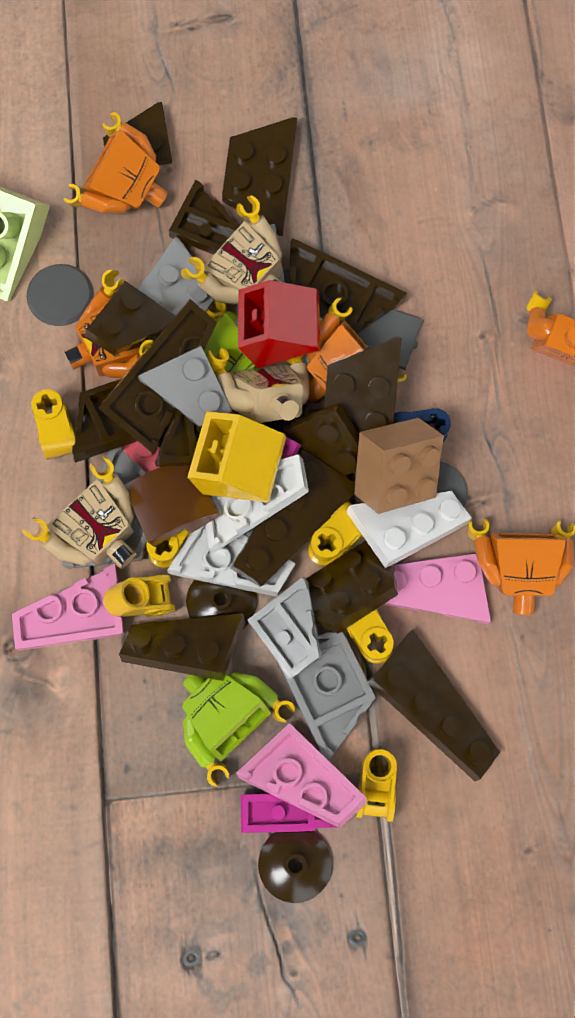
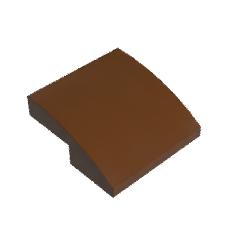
[124,465,221,547]

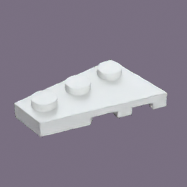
[206,454,309,553]
[346,491,472,568]
[168,525,295,597]

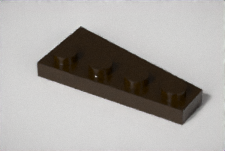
[98,299,217,454]
[230,449,355,587]
[367,629,500,782]

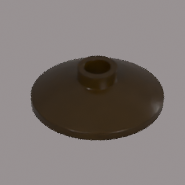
[186,579,256,630]
[258,831,332,903]

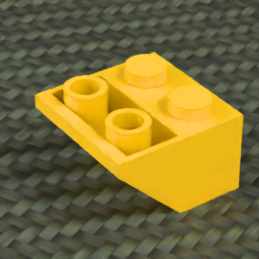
[187,411,286,503]

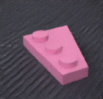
[383,554,491,624]
[12,564,125,651]
[236,723,367,828]

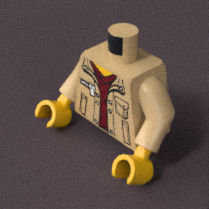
[181,196,283,304]
[207,348,311,423]
[22,455,136,569]

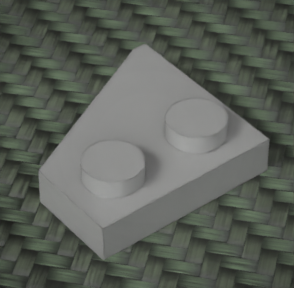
[138,346,232,427]
[248,577,322,679]

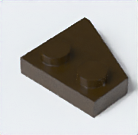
[84,281,175,356]

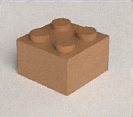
[354,418,444,514]

